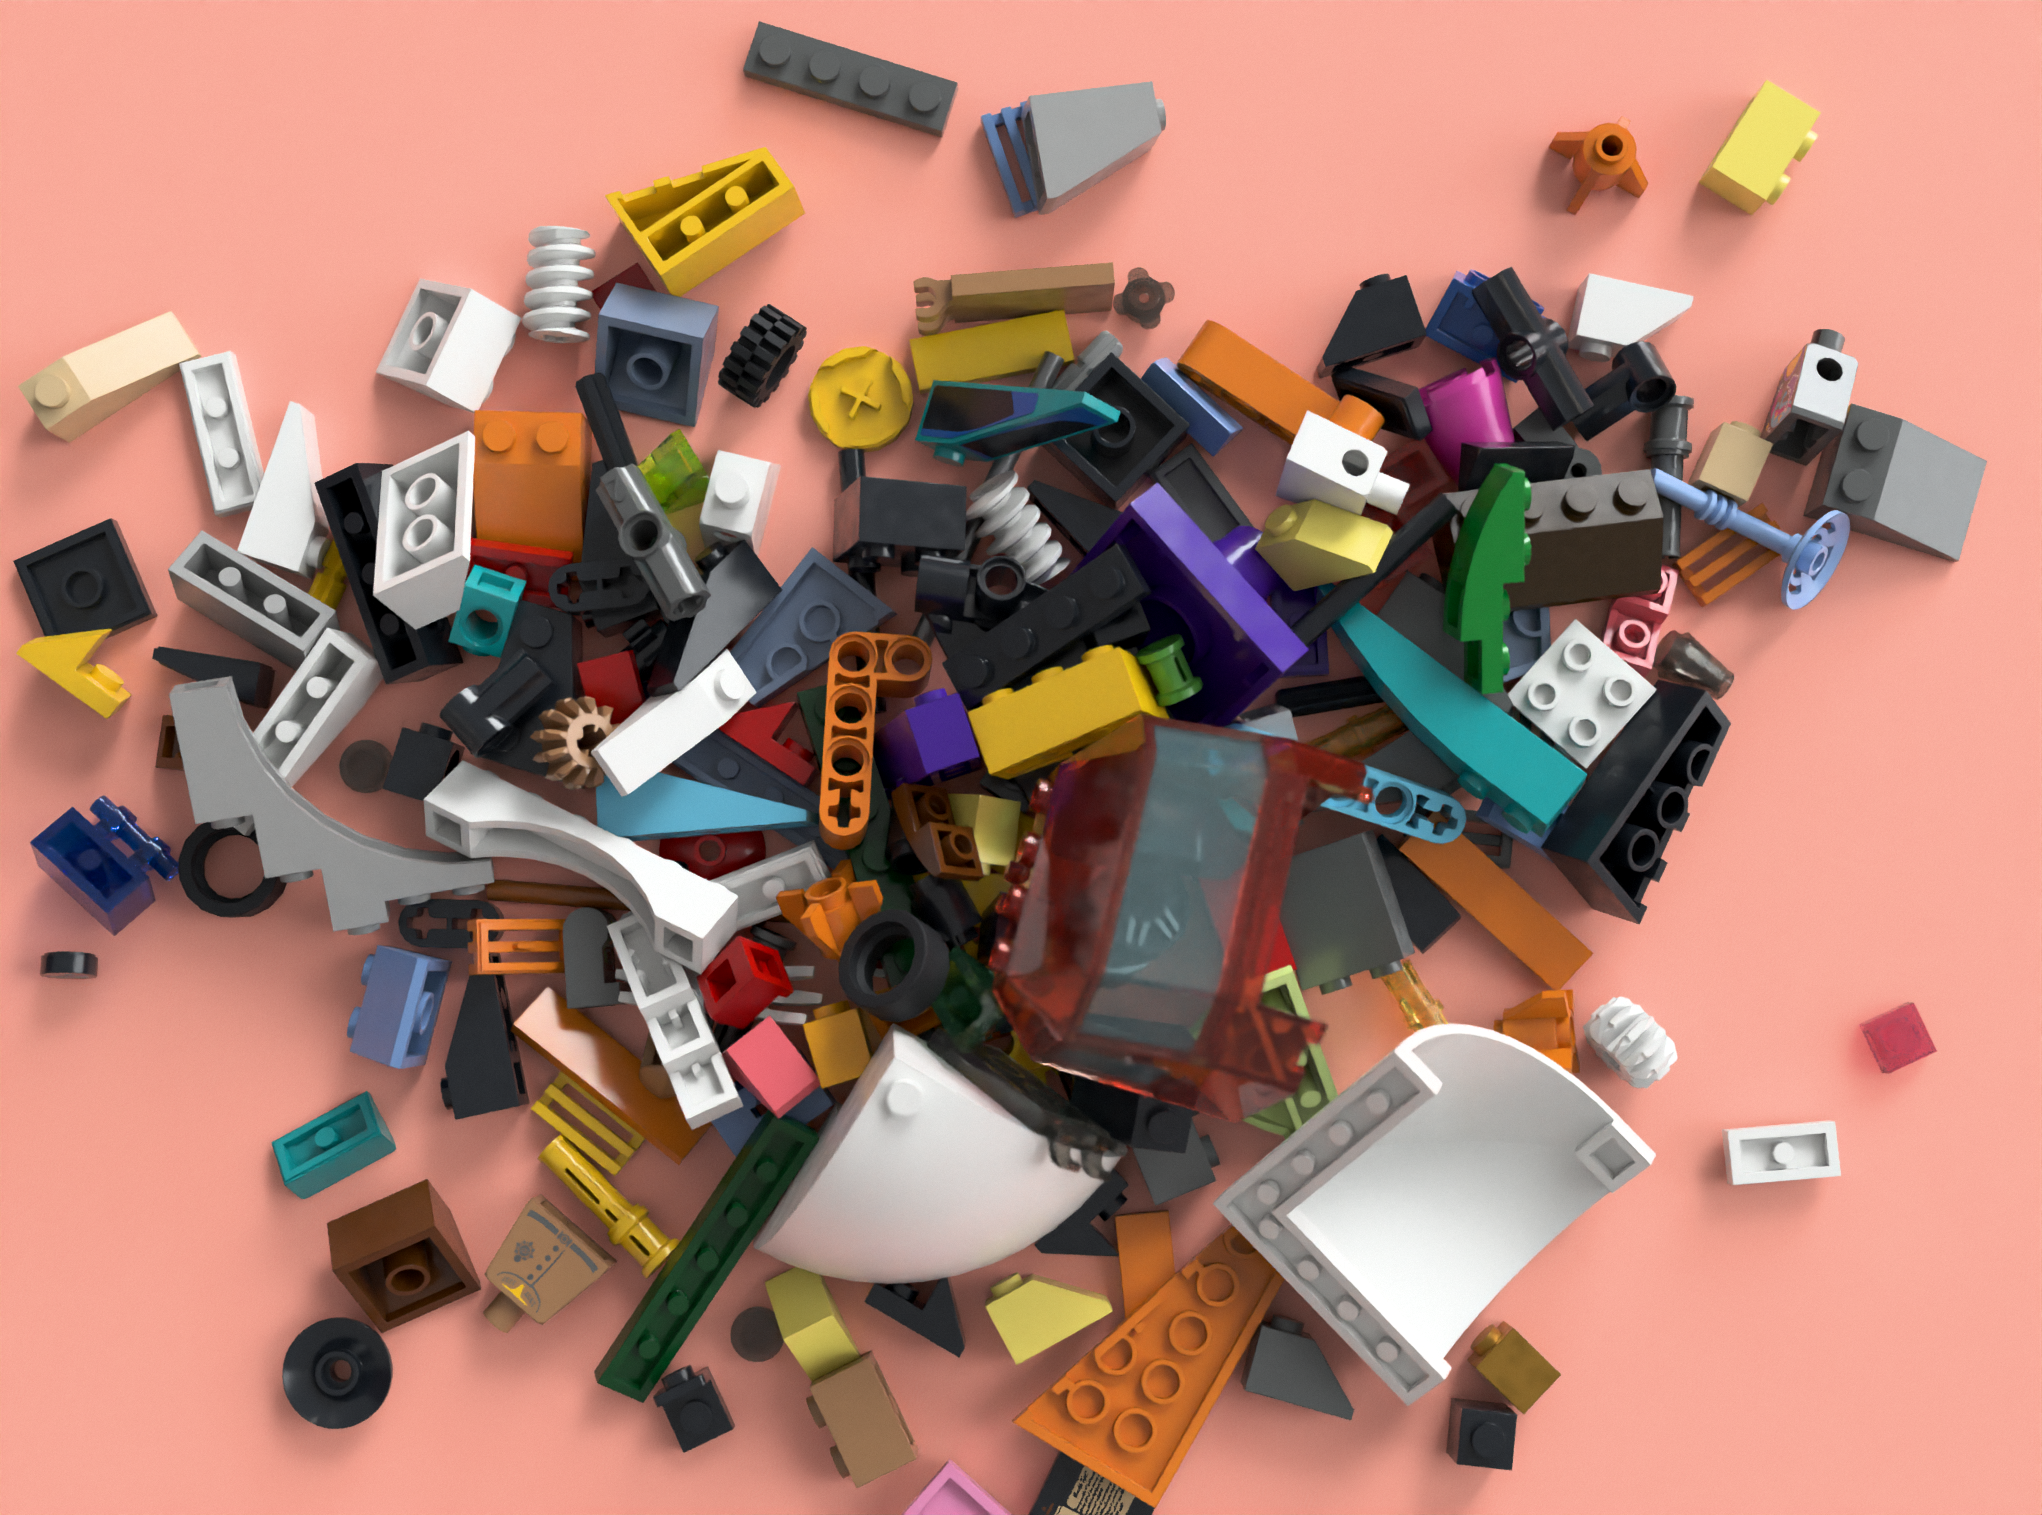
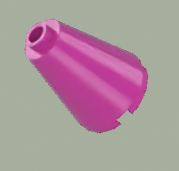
[1418,357,1515,486]

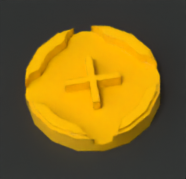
[808,346,914,453]

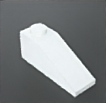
[237,401,330,579]
[591,649,757,796]

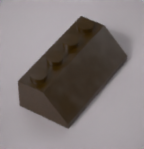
[1432,469,1664,612]

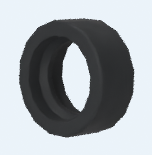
[178,822,287,918]
[838,909,949,1023]

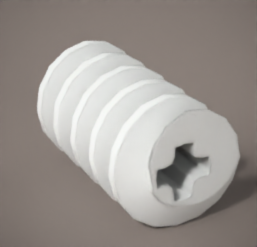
[522,226,596,343]
[966,470,1071,591]

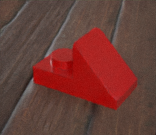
[718,702,819,788]

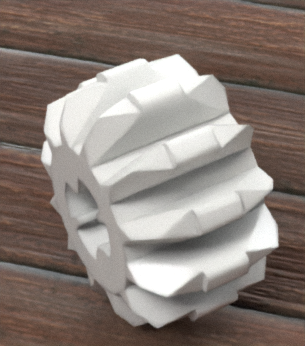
[1583,997,1678,1089]

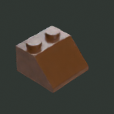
[327,1179,481,1333]

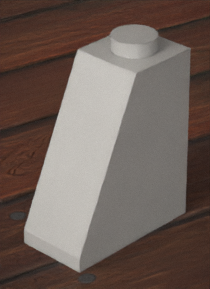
[1021,81,1166,215]

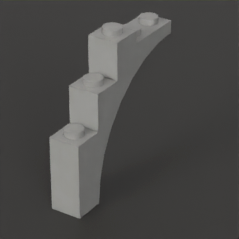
[169,676,494,935]

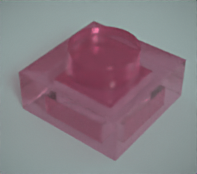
[1859,1002,1937,1074]

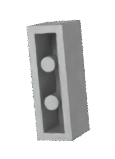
[168,530,340,671]

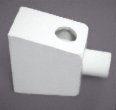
[1275,411,1410,515]
[699,450,781,557]

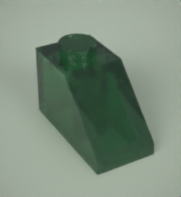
[931,945,1018,1054]

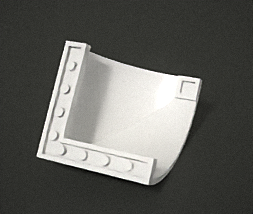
[1212,1024,1656,1406]

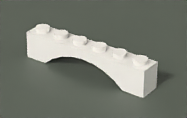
[424,760,739,974]

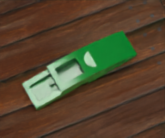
[1443,464,1532,694]

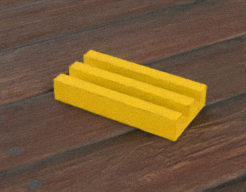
[531,1071,645,1176]

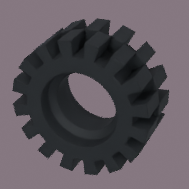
[718,304,807,408]

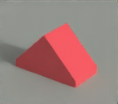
[722,1016,820,1119]

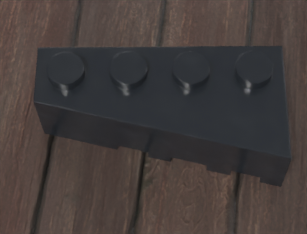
[1540,679,1731,925]

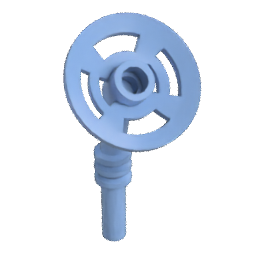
[1651,468,1850,610]

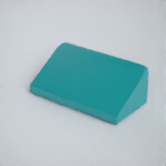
[271,1091,396,1199]

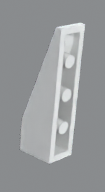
[234,628,383,836]

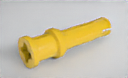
[538,1135,680,1279]

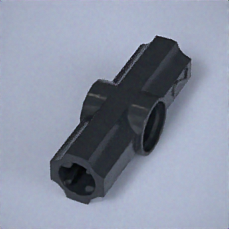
[1471,267,1594,431]

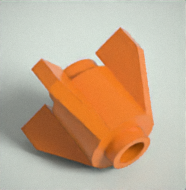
[1548,115,1649,215]
[776,859,883,962]
[1494,989,1580,1074]

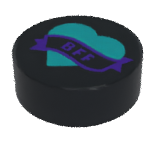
[40,951,98,979]

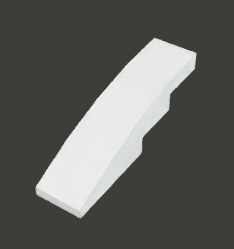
[607,914,743,1130]

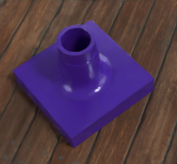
[1068,482,1309,755]

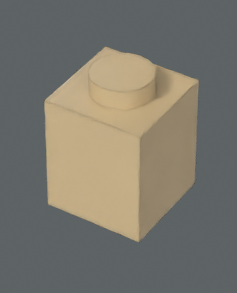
[1688,421,1773,507]

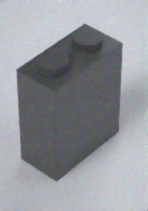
[1261,830,1415,995]

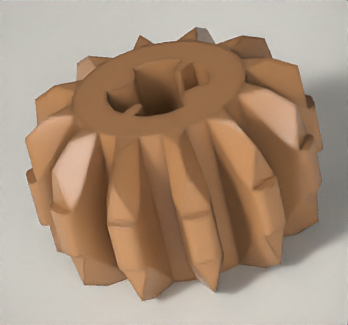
[530,696,621,790]

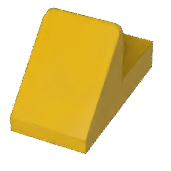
[16,629,132,719]

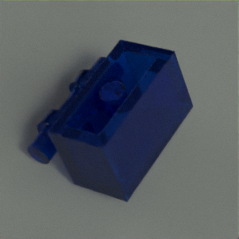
[30,796,179,936]

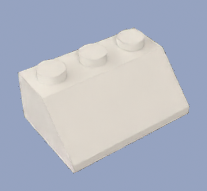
[373,431,475,630]

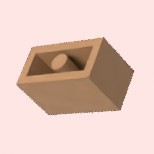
[806,1350,919,1488]

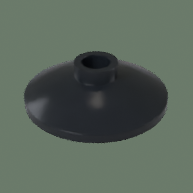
[282,1317,393,1429]

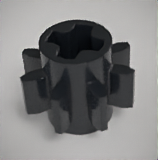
[619,618,667,683]

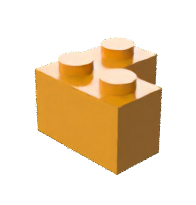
[803,987,897,1088]

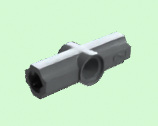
[596,464,711,621]

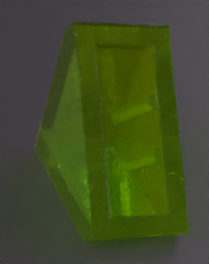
[637,429,710,515]

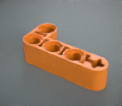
[1176,320,1385,446]
[819,632,933,850]

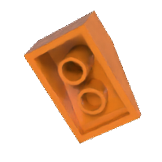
[473,410,592,582]

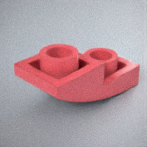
[1600,565,1679,678]

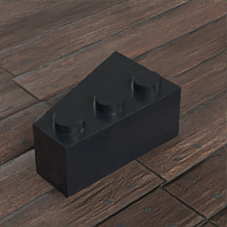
[470,599,585,790]

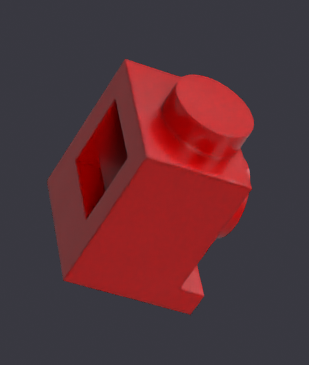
[696,936,794,1030]

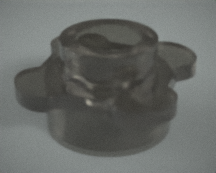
[1113,267,1175,329]

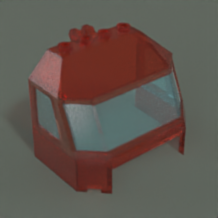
[989,713,1375,1123]

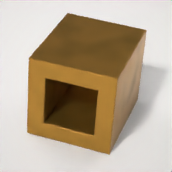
[1467,1321,1562,1415]

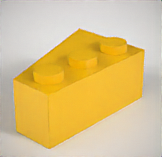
[605,147,805,297]
[967,645,1171,780]

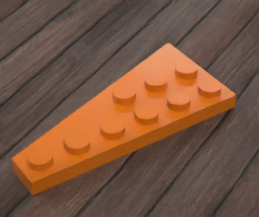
[1012,1224,1285,1509]

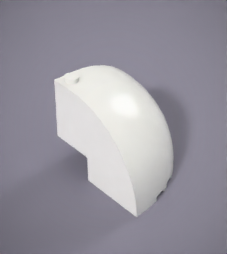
[753,1023,1125,1284]

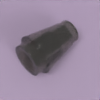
[1652,630,1734,700]

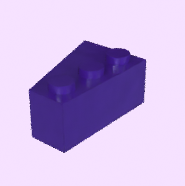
[873,688,982,801]

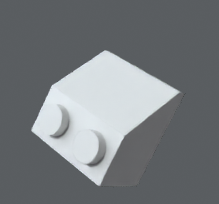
[376,278,522,413]

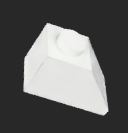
[1568,273,1694,362]

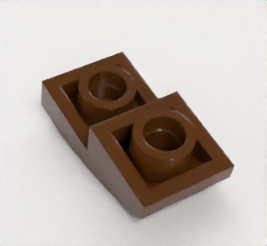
[891,783,984,882]

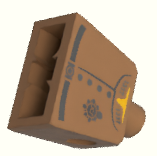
[483,1194,617,1333]

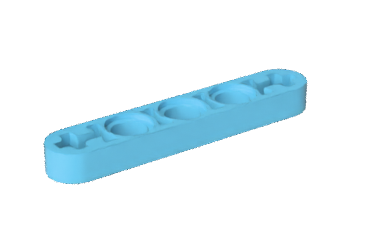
[1211,724,1466,844]

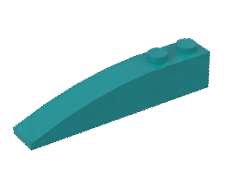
[1316,583,1588,837]

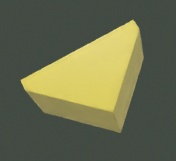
[765,1267,861,1381]

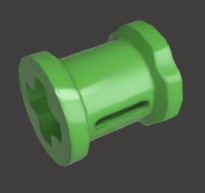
[1136,634,1203,706]

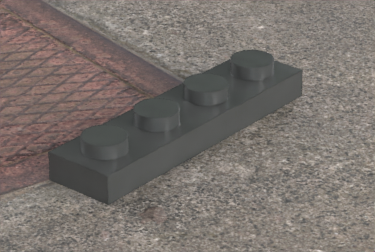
[743,21,958,138]

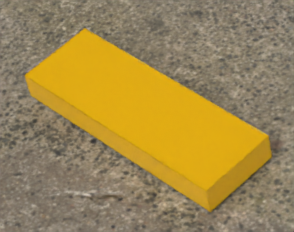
[909,309,1075,394]

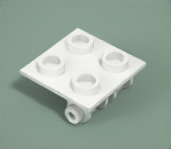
[1508,618,1657,769]

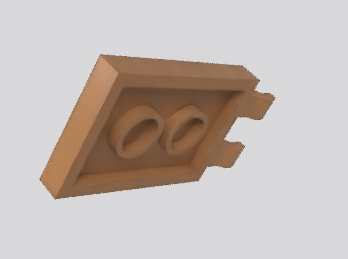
[913,262,1115,336]

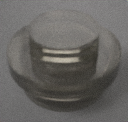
[339,740,393,793]
[730,1306,784,1362]

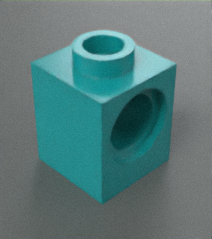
[448,565,527,658]

